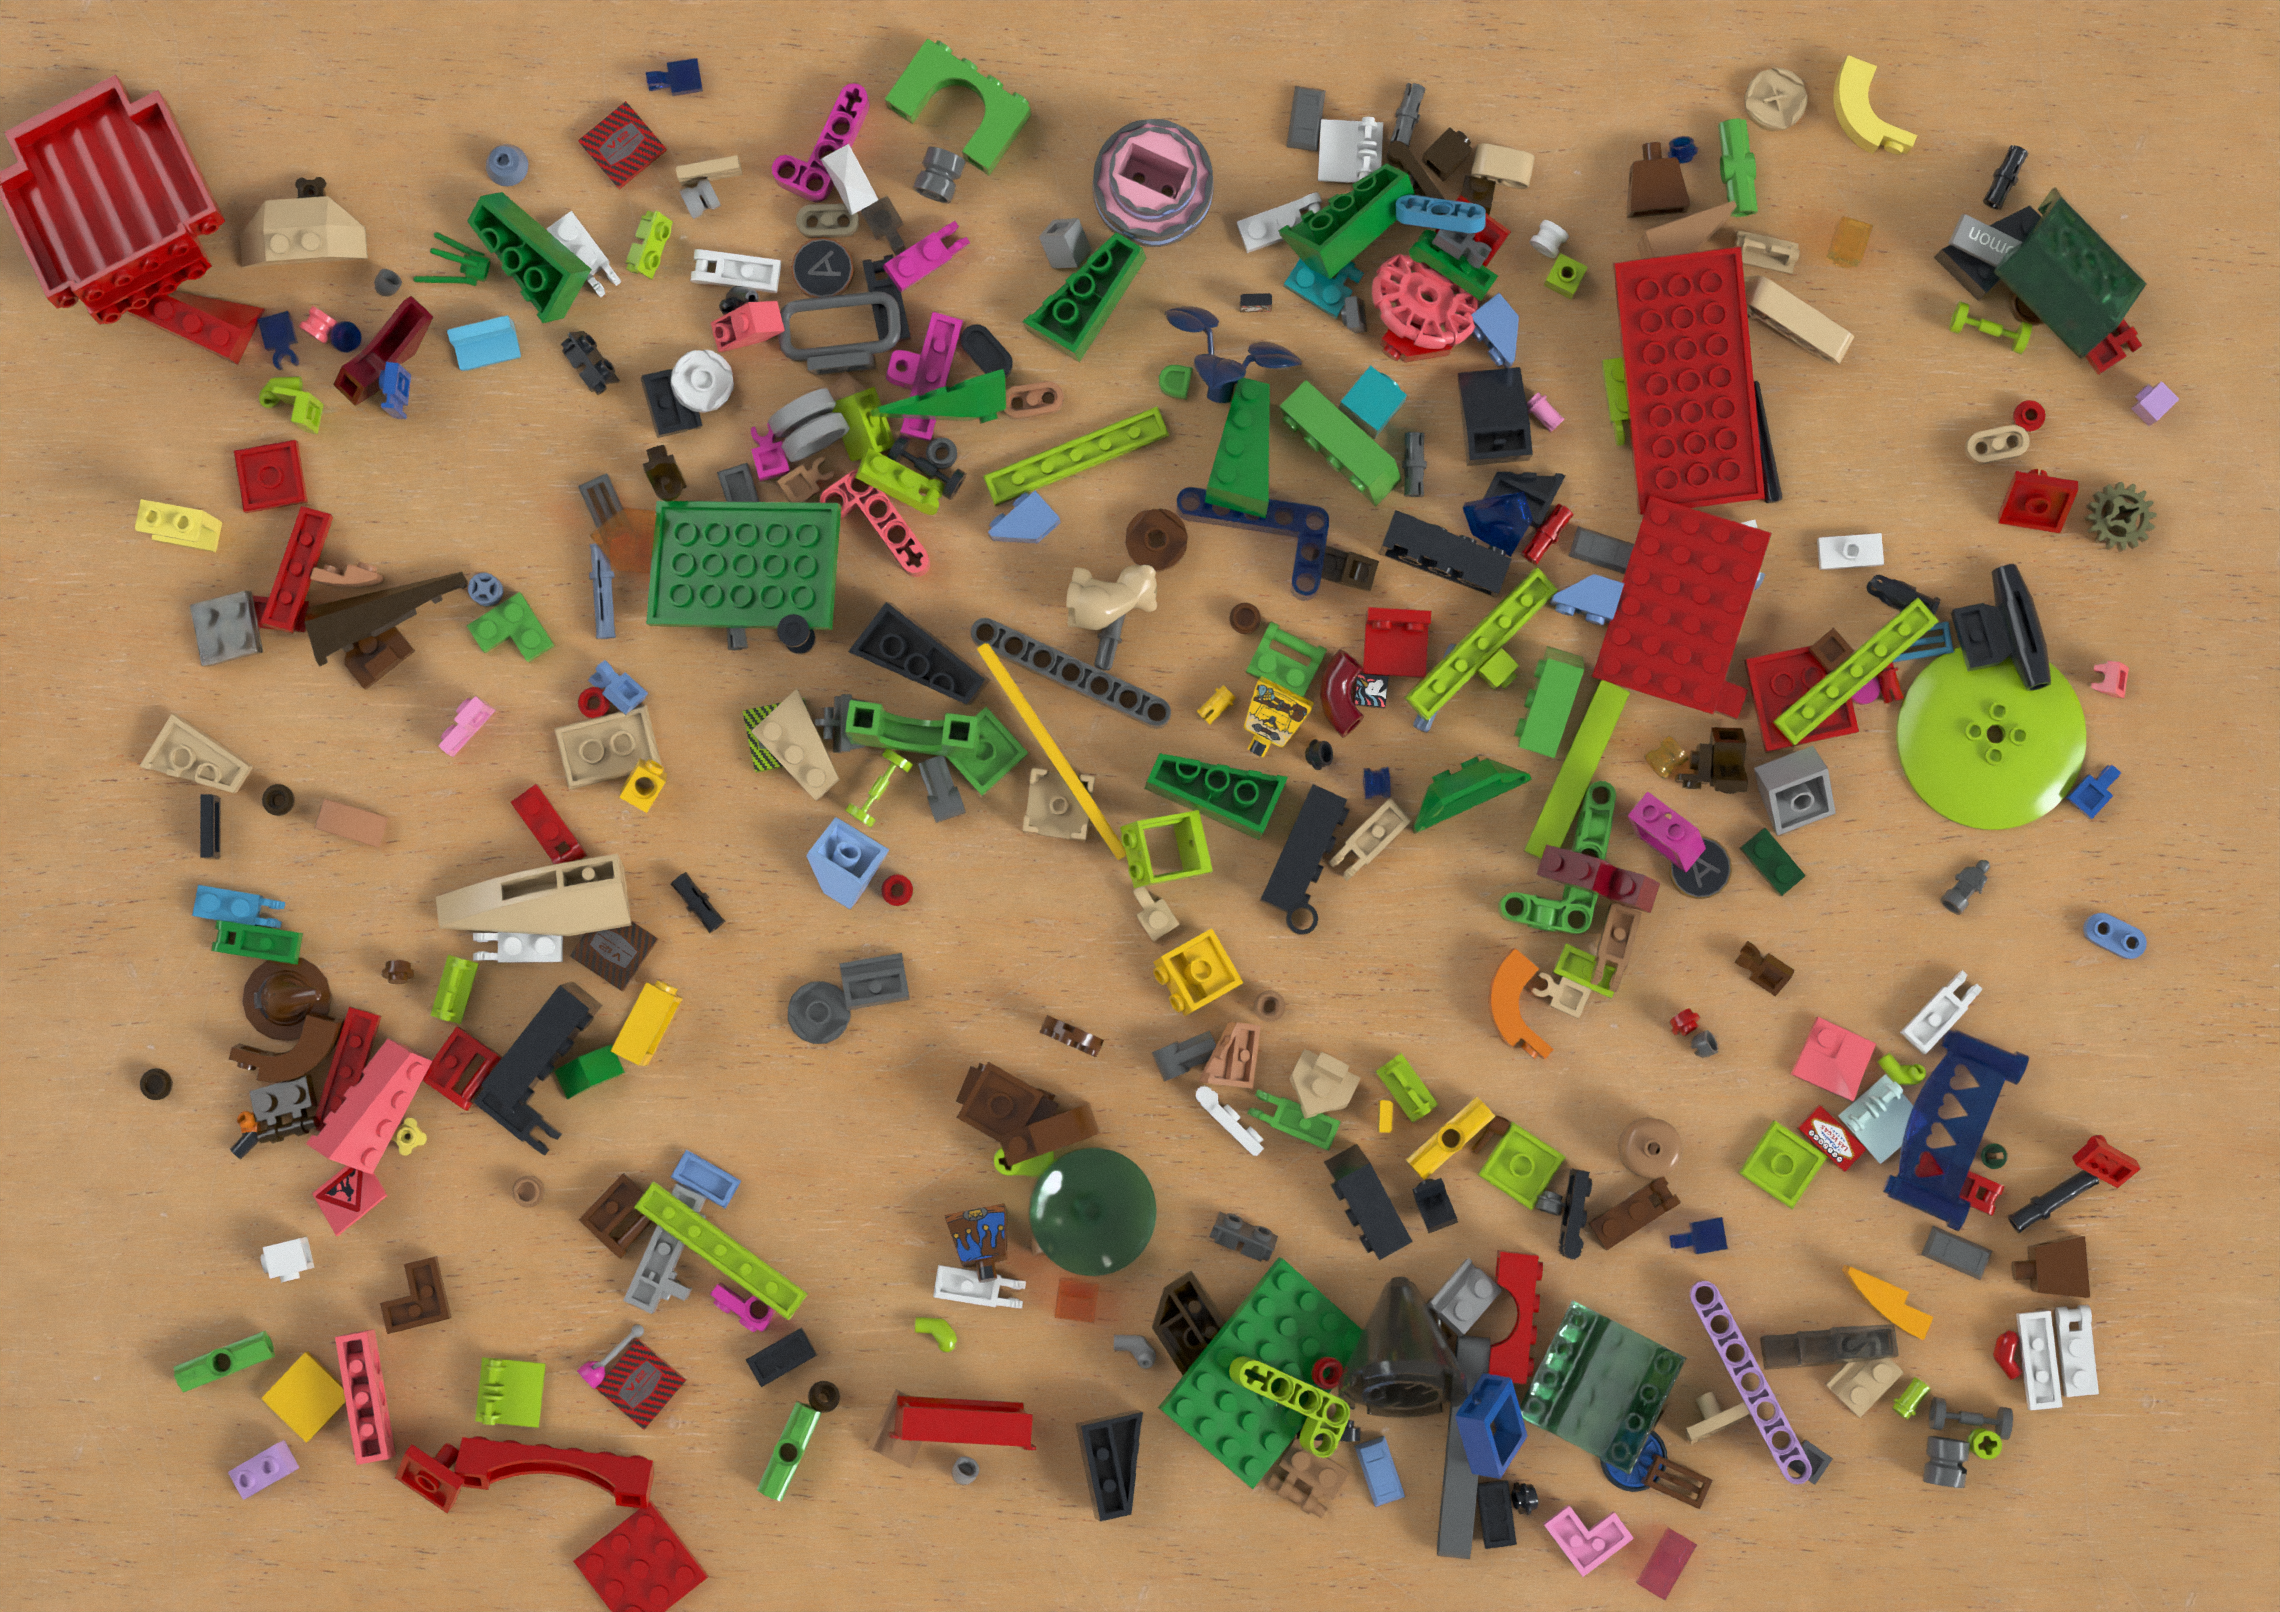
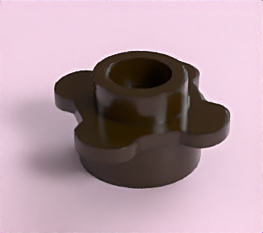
[295,177,327,198]

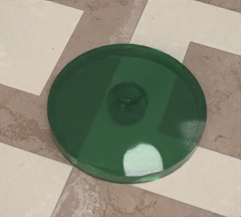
[1029,1147,1157,1276]

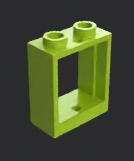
[1120,810,1213,889]

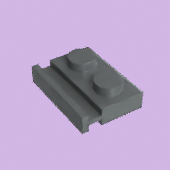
[839,953,910,1010]

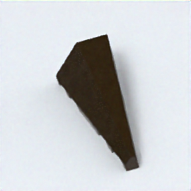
[305,572,468,667]

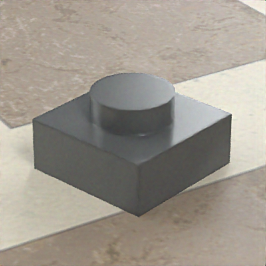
[1341,296,1367,334]
[1788,1439,1833,1485]

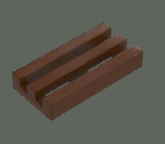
[1641,1453,1713,1509]

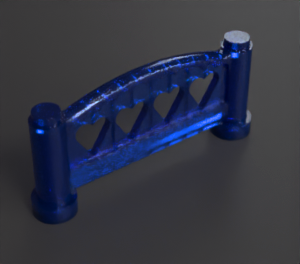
[1883,1029,2029,1231]

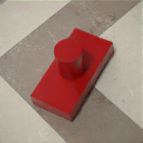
[2072,1135,2141,1188]

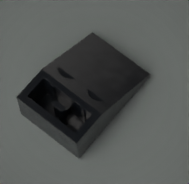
[1458,367,1533,466]

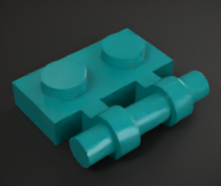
[1283,258,1365,319]

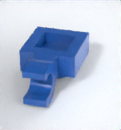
[2066,764,2121,819]

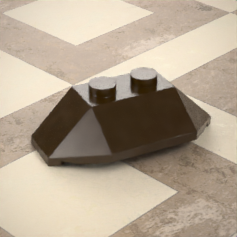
[1152,1271,1226,1375]

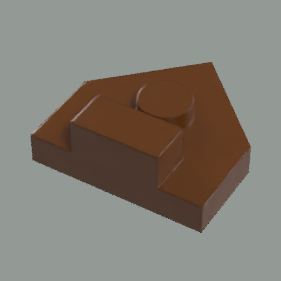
[344,626,415,690]

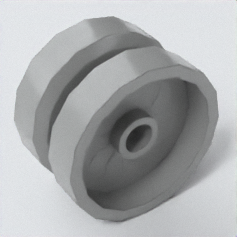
[768,388,850,462]

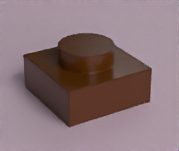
[1808,627,1854,673]

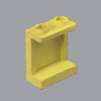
[135,499,222,552]

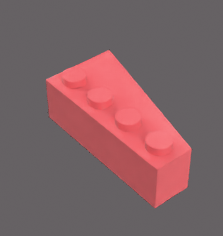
[306,1038,432,1174]

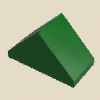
[554,1044,625,1100]

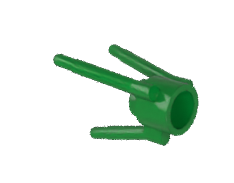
[413,232,491,286]

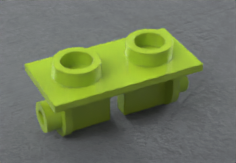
[625,210,673,280]
[430,955,479,1024]
[1376,1053,1438,1123]

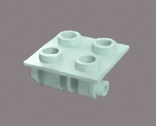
[1838,1074,1928,1164]

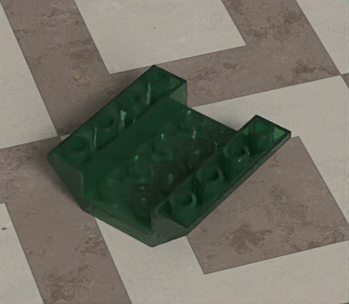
[1994,187,2147,359]
[1520,1300,1687,1475]

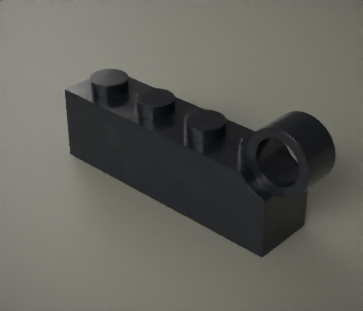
[1260,784,1350,935]

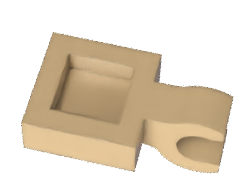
[1132,887,1180,942]

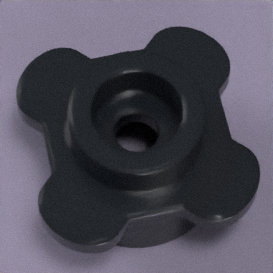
[1511,1482,1538,1515]

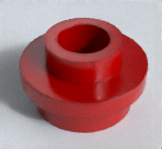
[2013,400,2046,432]
[578,687,610,719]
[881,874,913,906]
[1669,1008,1700,1036]
[1312,1357,1343,1389]

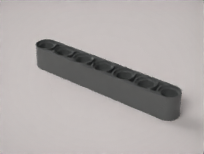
[971,618,1171,729]
[1437,1335,1490,1559]

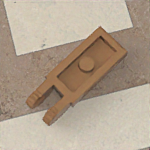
[1590,902,1642,992]

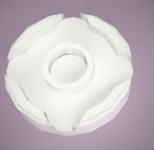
[671,350,734,413]

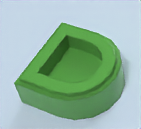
[1159,365,1193,400]

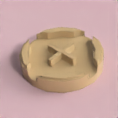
[1744,68,1808,131]

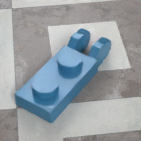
[192,885,285,929]

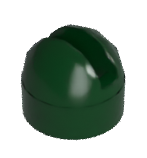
[1981,1143,2008,1169]

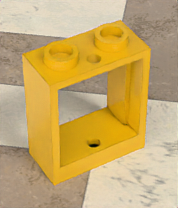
[611,980,683,1066]

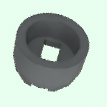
[374,269,402,297]
[1691,1030,1718,1058]

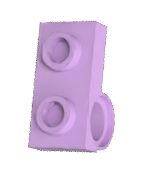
[228,1440,300,1500]

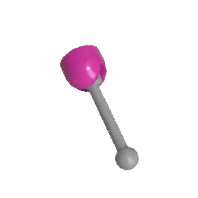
[577,1324,644,1389]

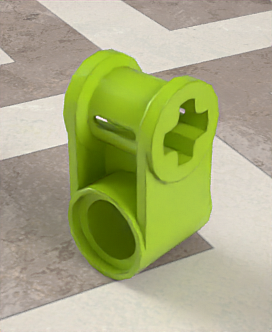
[994,1147,1054,1177]

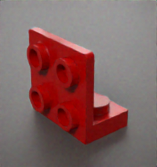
[1363,607,1432,678]

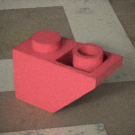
[711,301,785,352]

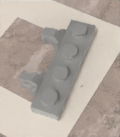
[623,1183,707,1314]

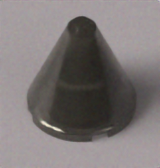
[1338,1277,1468,1418]

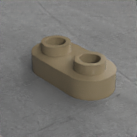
[796,204,859,238]

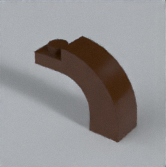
[229,1011,344,1082]
[998,1103,1100,1167]

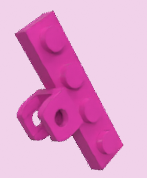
[886,312,963,442]

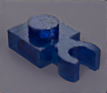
[257,311,299,371]

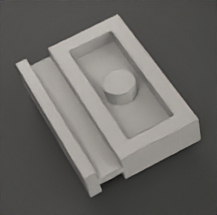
[1427,1258,1502,1337]

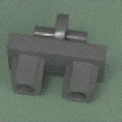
[815,694,865,754]

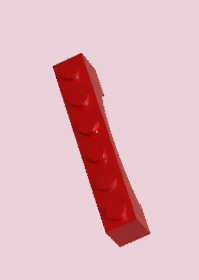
[454,1436,654,1509]

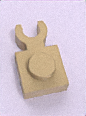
[1531,973,1592,1019]

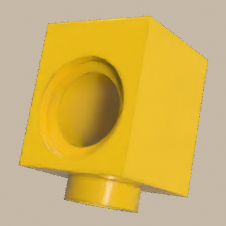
[619,758,667,813]

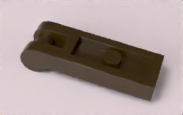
[1386,141,1445,215]

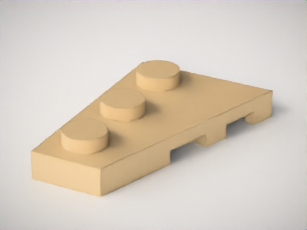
[751,689,840,801]
[139,714,253,793]

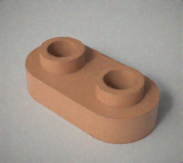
[1003,381,1064,419]

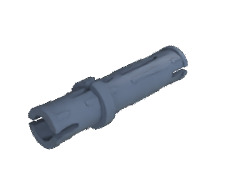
[589,543,616,639]

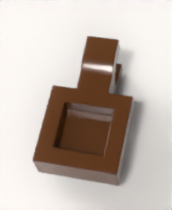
[1734,941,1795,997]

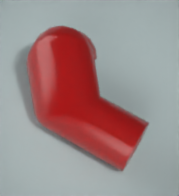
[1993,1330,2023,1380]

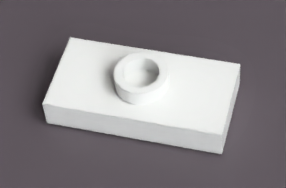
[1817,533,1884,570]

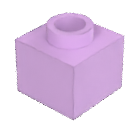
[2131,381,2179,426]

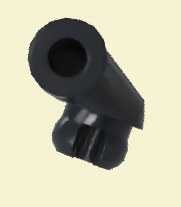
[719,286,759,315]

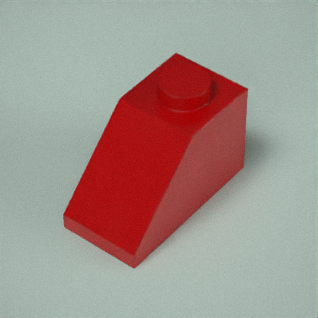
[1380,321,1454,363]

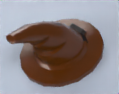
[242,958,332,1041]

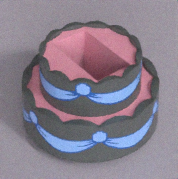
[1092,119,1214,247]

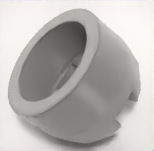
[952,1456,979,1485]

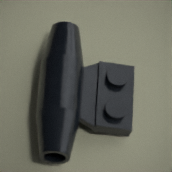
[1951,564,2051,691]

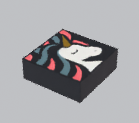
[1240,293,1272,312]
[1354,674,1389,709]

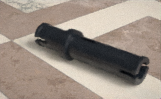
[2008,1170,2099,1233]

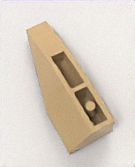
[436,854,631,936]

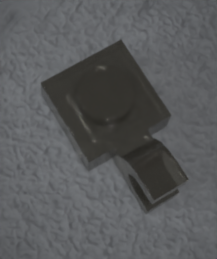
[860,195,907,256]

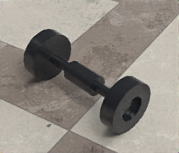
[887,434,967,500]
[777,614,816,655]

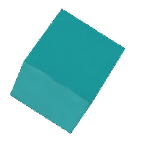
[1339,365,1407,439]

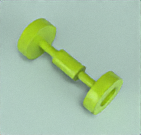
[1949,301,2032,354]
[845,748,913,828]

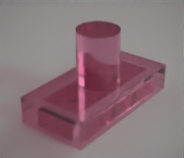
[1636,1527,1697,1600]

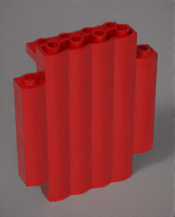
[0,74,225,325]

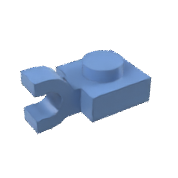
[588,660,648,715]

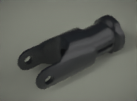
[1866,575,1941,615]

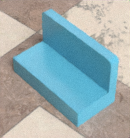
[447,315,521,371]

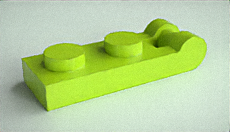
[855,448,945,515]

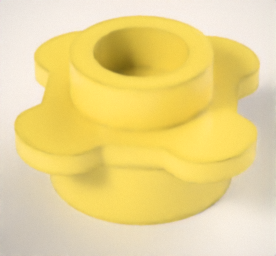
[391,1118,427,1156]

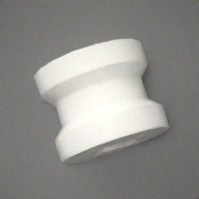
[1529,220,1569,258]

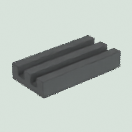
[578,473,633,543]

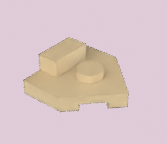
[1289,1049,1361,1119]

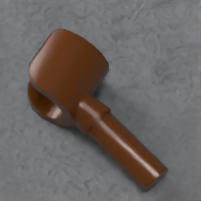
[1472,1116,1509,1154]

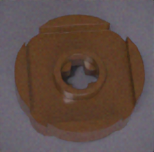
[1125,508,1188,572]
[1040,1015,1104,1057]

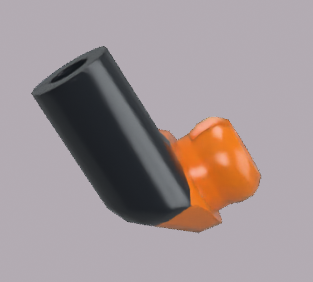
[230,1111,261,1159]

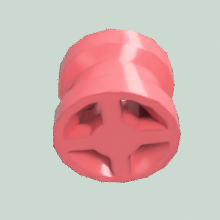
[298,306,339,344]

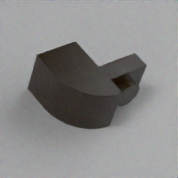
[1709,727,1748,794]

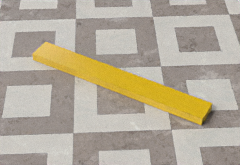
[977,643,1126,861]

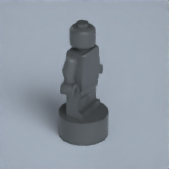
[1940,860,1990,915]

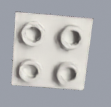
[1318,117,1383,183]

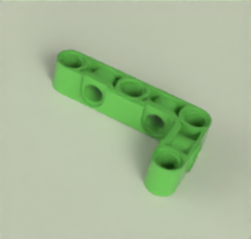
[1498,781,1616,934]

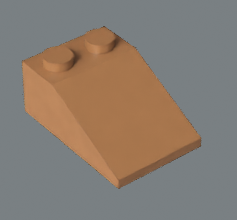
[1637,200,1737,259]

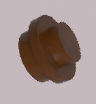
[1229,603,1261,634]
[382,960,414,984]

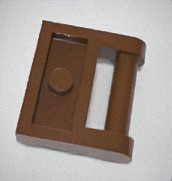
[579,1173,652,1259]

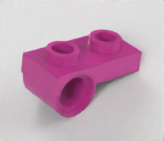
[710,1282,775,1332]

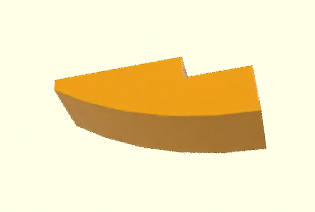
[1842,1265,1934,1341]

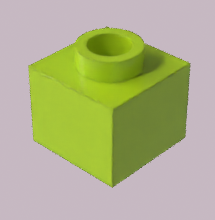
[1543,253,1588,299]
[1477,648,1519,690]

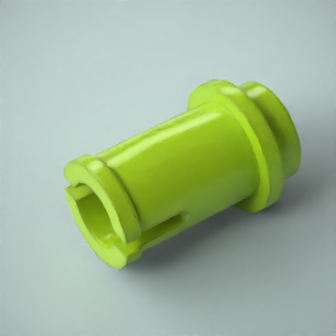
[1892,1377,1931,1420]

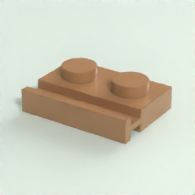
[868,1389,923,1468]

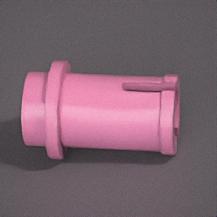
[1526,392,1565,433]

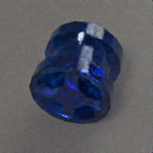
[1363,767,1391,800]

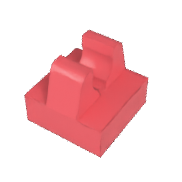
[2091,661,2129,698]

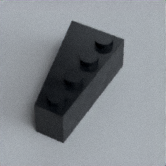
[1379,510,1512,598]

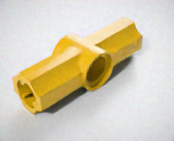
[1405,1096,1495,1180]

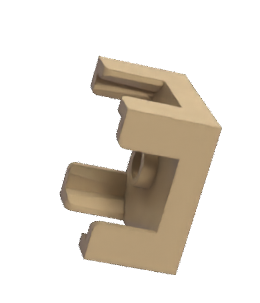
[1022,768,1095,842]

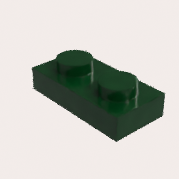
[1739,828,1806,896]

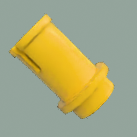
[1196,685,1236,725]

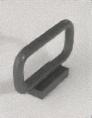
[778,291,901,376]

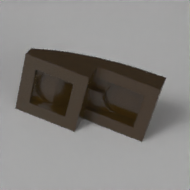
[1307,544,1379,591]

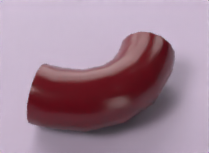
[1319,649,1364,738]

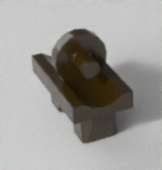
[643,445,687,502]

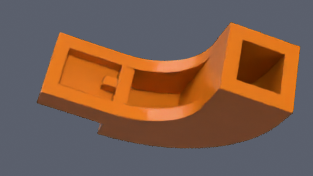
[1488,948,1554,1059]

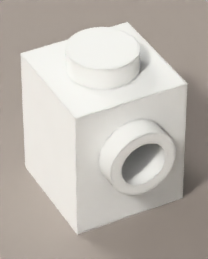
[261,1237,314,1282]

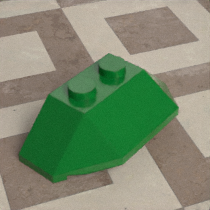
[1412,756,1532,834]

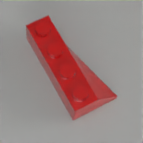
[125,291,265,365]

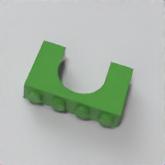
[885,38,1031,176]
[845,700,980,760]

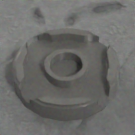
[788,981,851,1044]

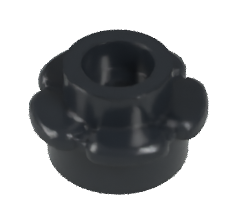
[1305,739,1333,770]

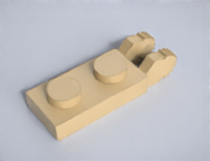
[1328,798,1412,881]

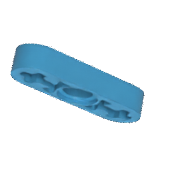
[1396,195,1486,233]

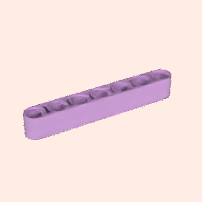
[1689,1281,1812,1484]

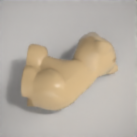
[1066,565,1157,630]

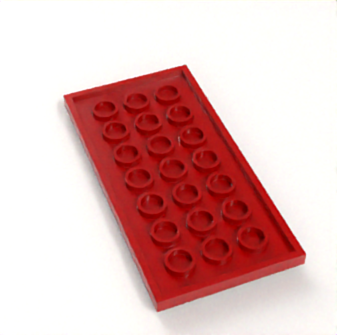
[1613,246,1765,515]

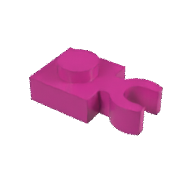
[751,423,790,482]

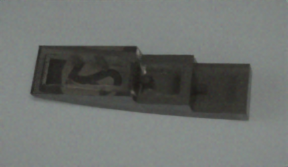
[1760,1324,1899,1370]

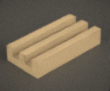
[676,155,743,186]

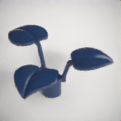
[1164,306,1302,403]

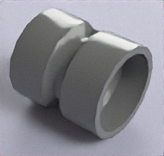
[913,146,966,204]
[1923,1436,1970,1488]

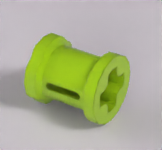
[1967,1428,2002,1460]

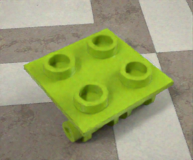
[475,1357,546,1428]

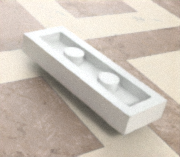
[2016,1310,2062,1410]

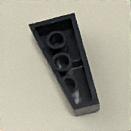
[848,602,990,705]
[481,982,603,1109]

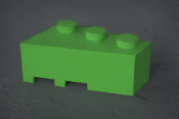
[1514,646,1584,758]

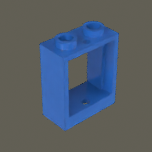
[1455,1373,1528,1479]

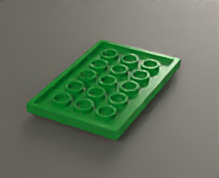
[646,501,841,630]
[1158,1257,1372,1489]

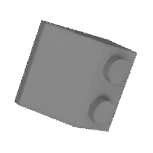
[1754,746,1836,836]

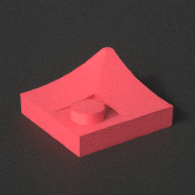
[1790,1017,1876,1102]

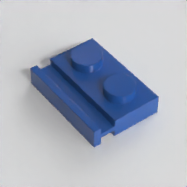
[379,362,411,419]

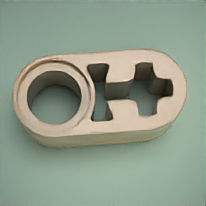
[1471,143,1535,189]

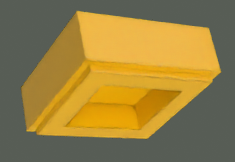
[1377,1100,1393,1133]

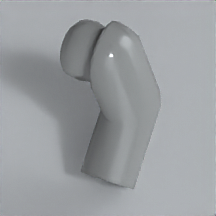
[1114,1335,1156,1369]

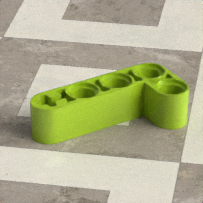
[1229,1356,1350,1458]

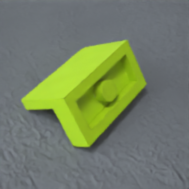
[272,386,324,435]
[832,386,895,462]

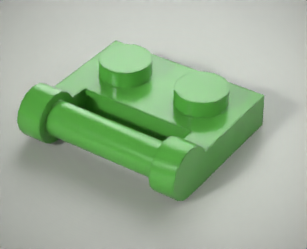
[1246,621,1327,697]

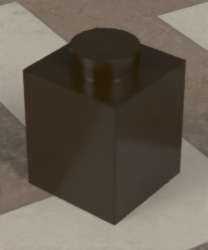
[1421,127,1472,182]

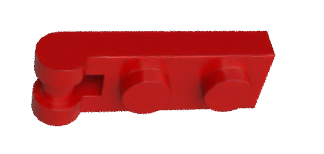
[510,784,587,864]
[1910,1151,2005,1216]

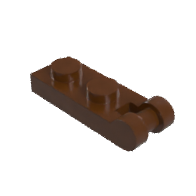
[1588,1177,1681,1250]

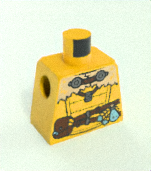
[1243,676,1314,757]

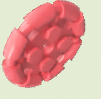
[1372,252,1480,349]

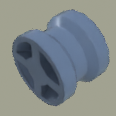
[468,573,504,607]

